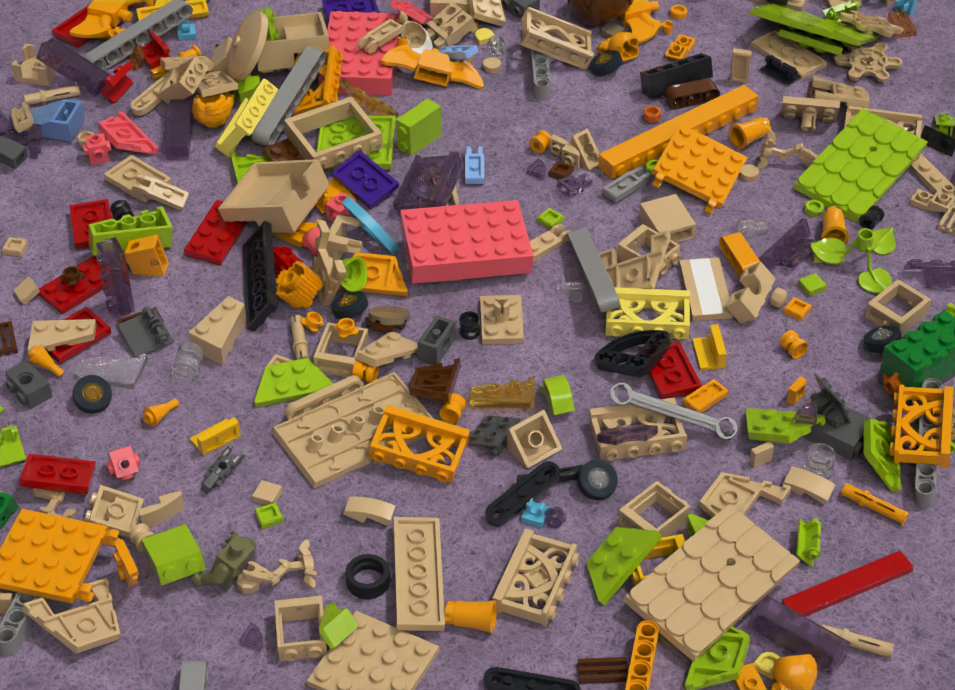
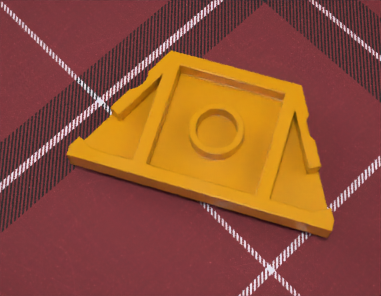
[339,252,408,297]

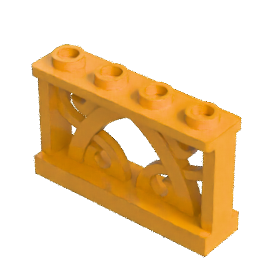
[292,45,343,117]
[890,385,954,468]
[368,405,470,483]

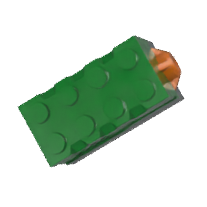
[877,310,955,406]

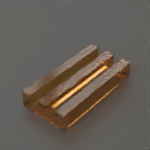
[888,11,917,38]

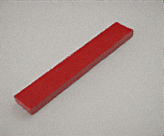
[781,550,914,621]

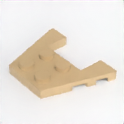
[811,76,870,108]
[312,221,347,306]
[599,230,671,289]
[699,472,791,518]
[22,578,120,654]

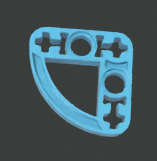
[341,196,400,256]

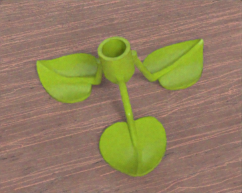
[810,227,896,294]

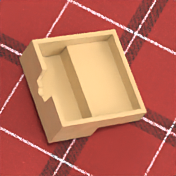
[257,12,330,73]
[218,159,329,233]

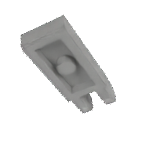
[602,167,652,203]

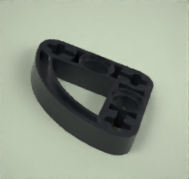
[594,330,672,377]

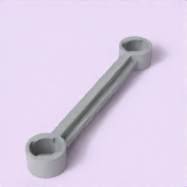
[611,382,738,439]

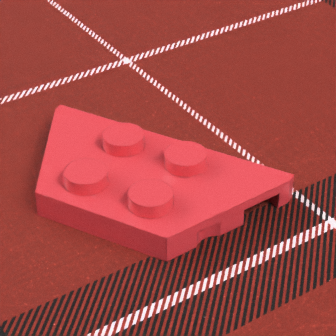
[389,0,434,26]
[98,112,159,155]

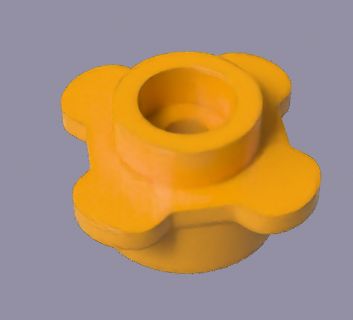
[301,312,324,333]
[335,318,359,338]

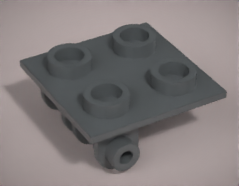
[118,306,174,358]
[810,373,851,427]
[468,415,521,457]

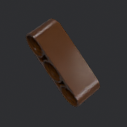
[664,78,720,109]

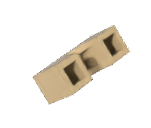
[725,261,775,324]

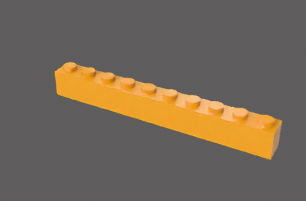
[598,85,759,180]

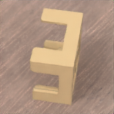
[12,43,62,86]
[326,214,363,261]

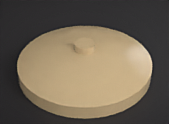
[227,10,268,81]

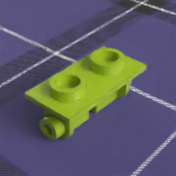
[822,0,860,22]
[257,7,279,42]
[796,519,822,567]

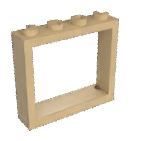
[284,96,383,169]

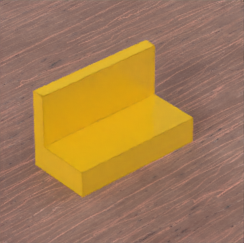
[692,324,727,370]
[190,417,241,456]

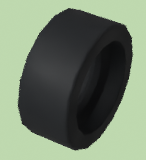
[345,554,390,600]

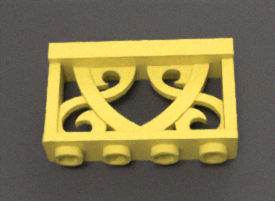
[214,78,278,157]
[605,287,690,340]

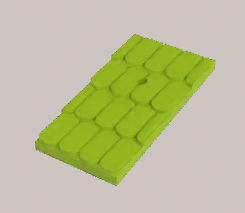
[749,3,880,47]
[793,108,928,223]

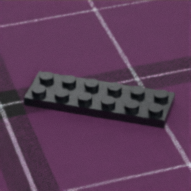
[243,220,278,331]

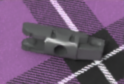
[201,444,245,494]

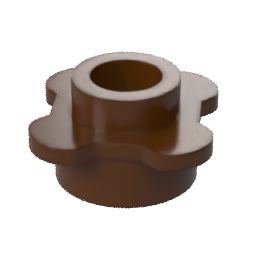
[60,266,84,286]

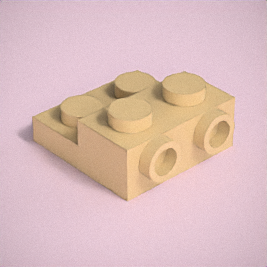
[84,485,144,538]

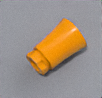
[729,117,771,149]
[821,206,849,245]
[445,600,497,634]

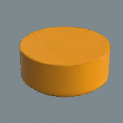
[670,5,688,20]

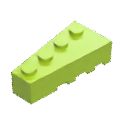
[89,206,173,256]

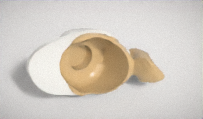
[398,11,433,54]

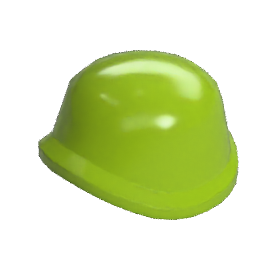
[341,256,368,292]

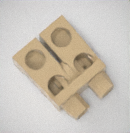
[426,2,478,51]

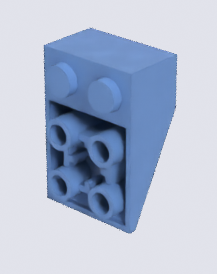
[19,99,85,142]

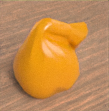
[596,32,639,62]
[771,654,818,690]

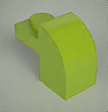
[233,73,260,105]
[539,375,575,415]

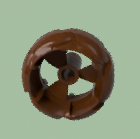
[568,0,634,26]

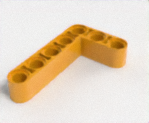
[625,620,659,690]

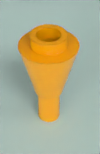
[27,344,64,377]
[142,398,179,427]

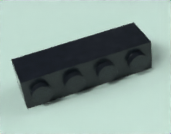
[640,53,713,98]

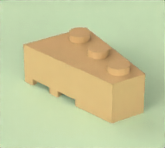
[188,296,247,366]

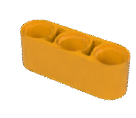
[719,232,760,278]

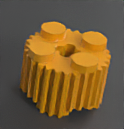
[275,261,323,309]

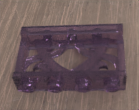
[393,151,464,217]

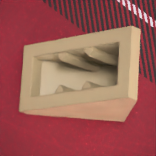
[571,128,600,170]

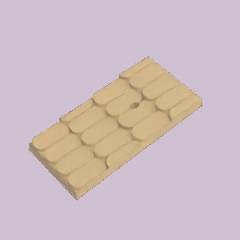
[271,372,434,488]
[623,504,800,662]

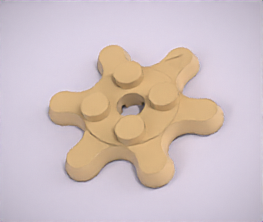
[840,10,904,37]
[834,42,902,83]

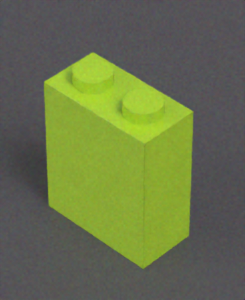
[396,98,442,156]
[142,524,206,586]

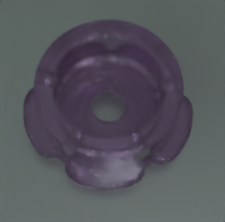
[544,507,566,528]

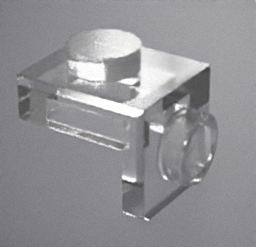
[556,275,586,302]

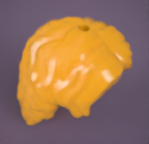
[191,92,234,129]

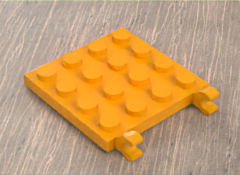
[652,123,748,215]
[0,509,121,604]

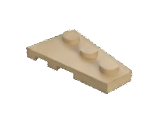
[27,319,97,352]

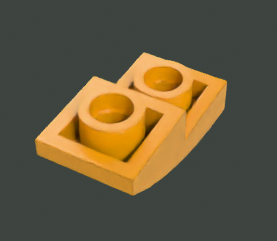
[665,34,696,60]

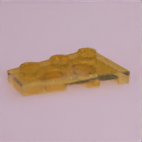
[339,78,399,118]
[470,376,535,409]

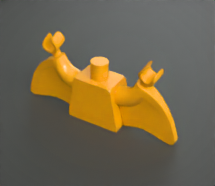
[70,0,155,39]
[620,0,673,44]
[381,37,484,90]

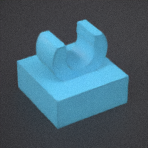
[894,0,918,16]
[177,19,196,41]
[521,500,551,528]

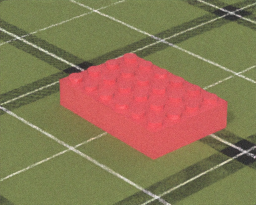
[318,11,400,95]
[400,200,533,284]

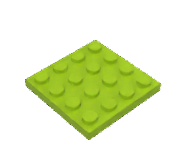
[317,116,396,170]

